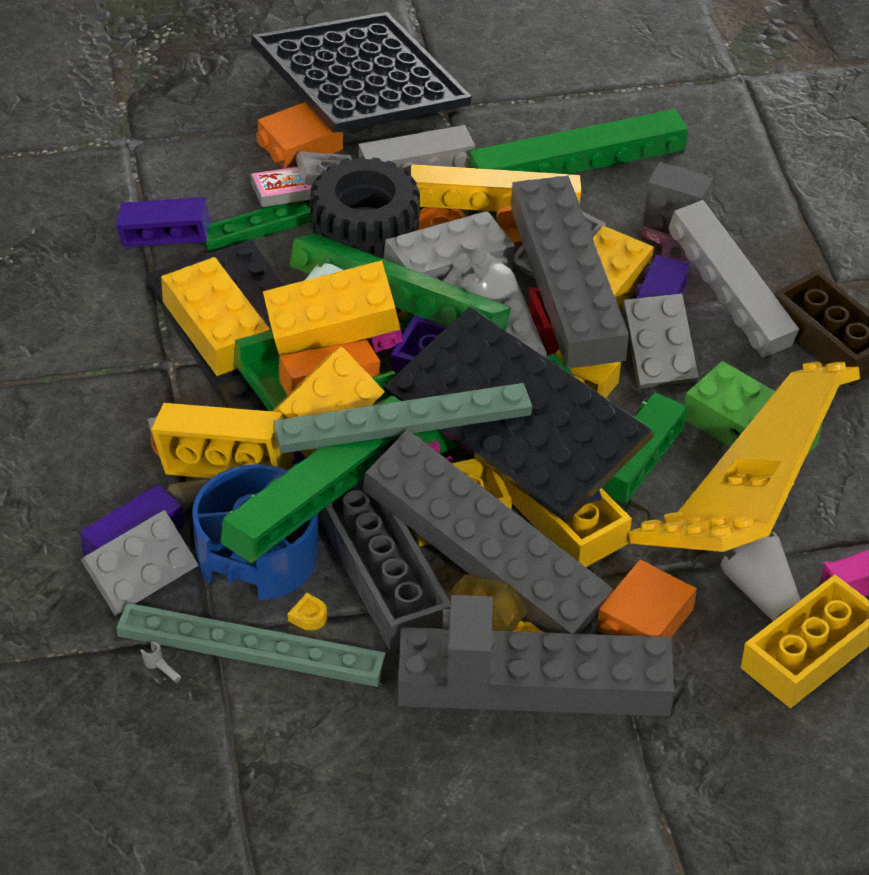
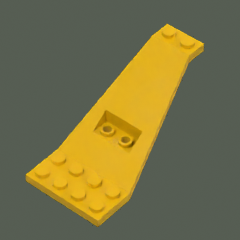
[629,362,860,552]

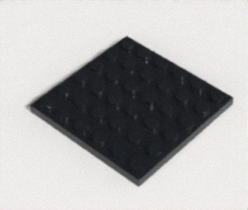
[251,12,472,133]

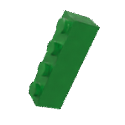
[602,392,688,504]

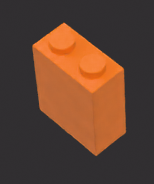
[256,102,343,169]
[596,559,697,637]

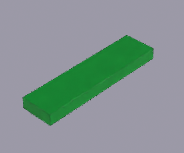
[202,201,311,253]

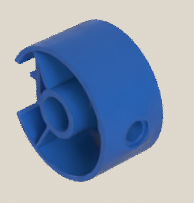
[193,464,319,601]

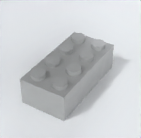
[384,211,515,281]

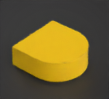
[287,593,327,631]

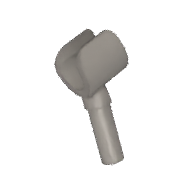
[141,641,181,683]

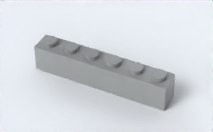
[668,200,799,358]

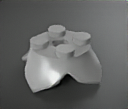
[443,251,518,301]

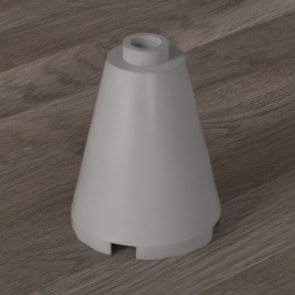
[720,532,801,621]

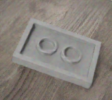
[622,293,699,389]
[81,510,199,616]

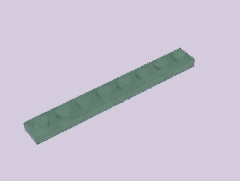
[273,383,532,453]
[116,603,386,687]

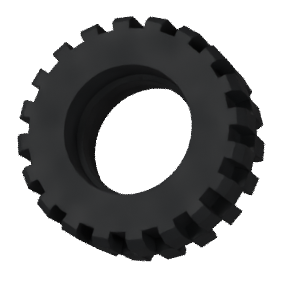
[310,157,420,258]

